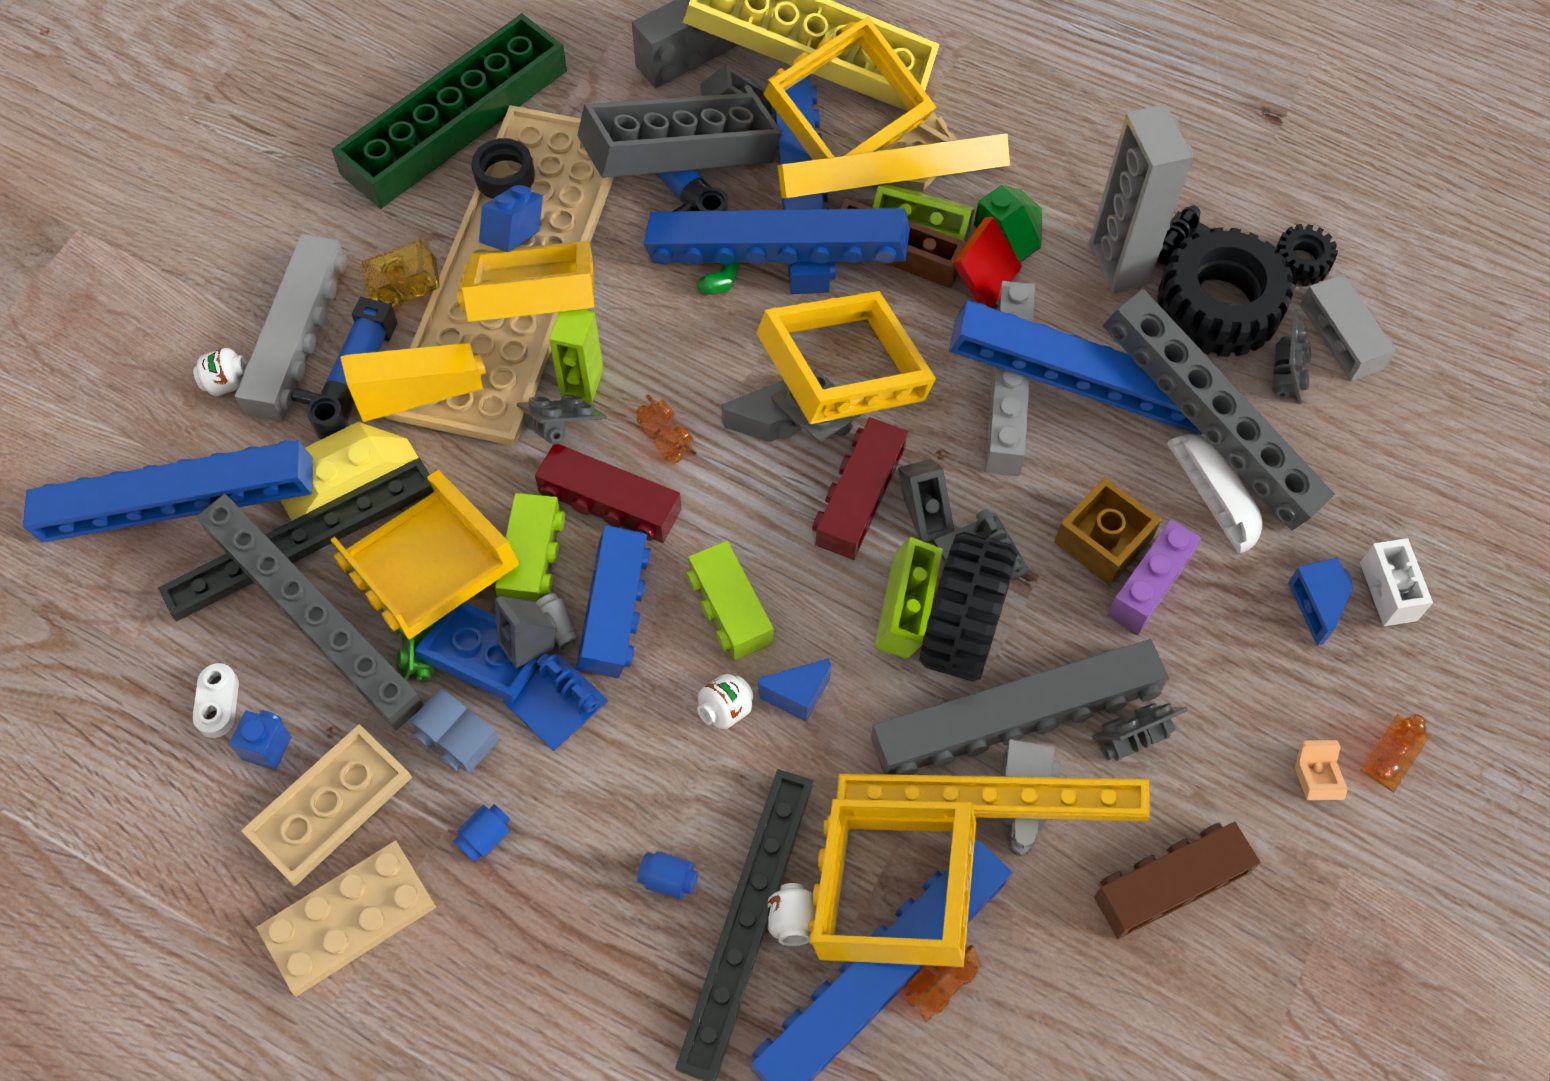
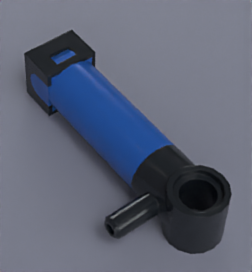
[655,170,728,212]
[291,296,398,439]

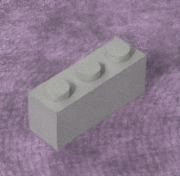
[1300,274,1396,381]

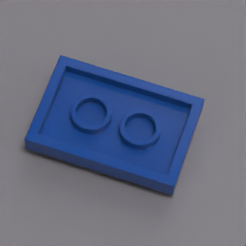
[415,602,548,703]

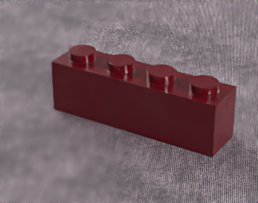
[812,417,908,560]
[535,443,682,543]

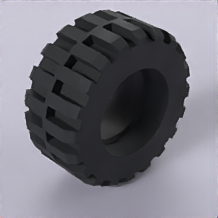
[1157,227,1294,357]
[919,532,1018,682]

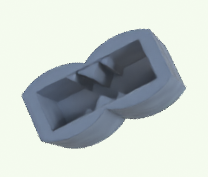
[410,688,500,774]

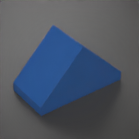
[758,658,831,722]

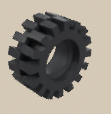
[1274,224,1338,287]

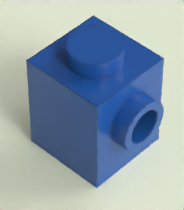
[229,710,292,771]

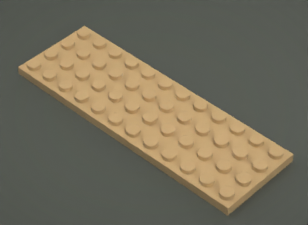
[385,105,614,447]

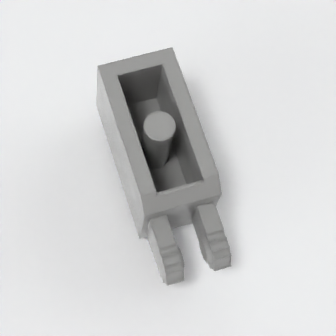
[999,739,1060,856]

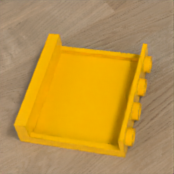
[330,469,519,640]

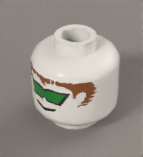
[193,348,248,396]
[697,674,753,729]
[768,883,816,946]

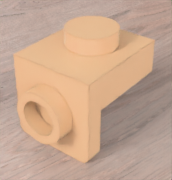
[1295,740,1348,800]

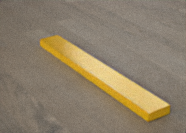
[777,134,1010,198]
[837,774,1150,822]

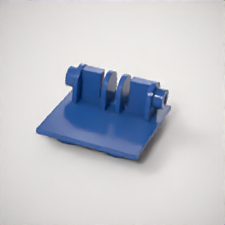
[503,652,608,751]

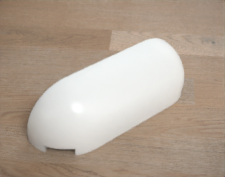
[1167,434,1262,554]

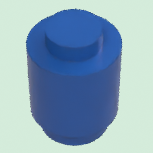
[453,804,510,862]
[637,851,698,900]

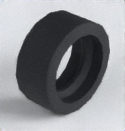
[471,138,535,199]

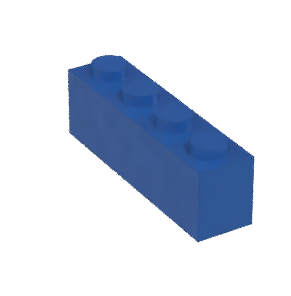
[575,525,651,678]

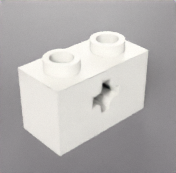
[1360,538,1433,627]

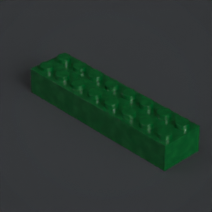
[331,13,567,209]

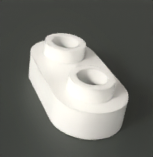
[193,663,239,738]

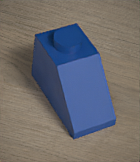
[1288,557,1353,646]

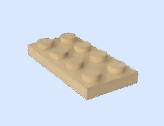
[241,724,412,887]
[256,840,436,997]

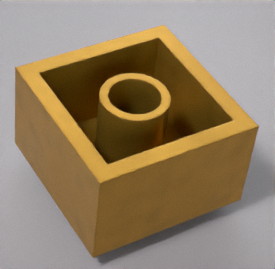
[1054,477,1162,585]

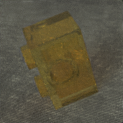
[362,239,440,307]

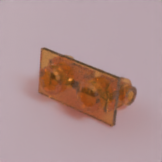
[636,394,697,464]
[1360,714,1431,793]
[902,944,981,1022]

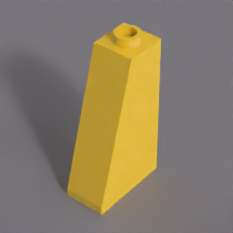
[340,343,486,422]

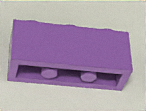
[1107,519,1202,635]

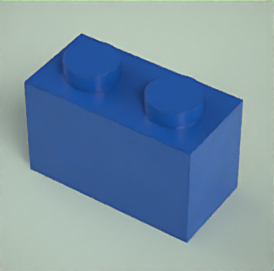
[479,185,543,252]

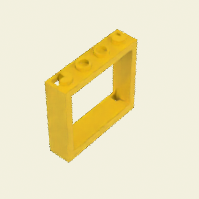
[764,16,937,160]
[457,240,595,322]
[756,291,936,424]
[808,799,976,967]

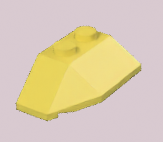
[281,422,418,521]

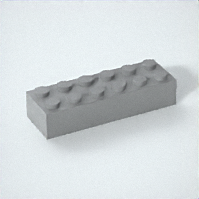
[1089,104,1193,294]

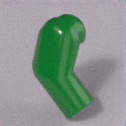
[697,262,739,295]

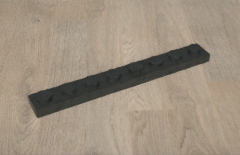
[158,457,434,622]
[675,769,814,1081]

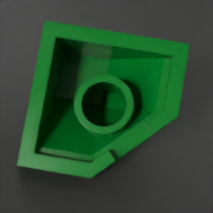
[974,185,1042,263]

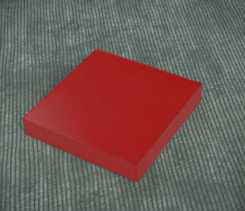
[952,217,1022,308]

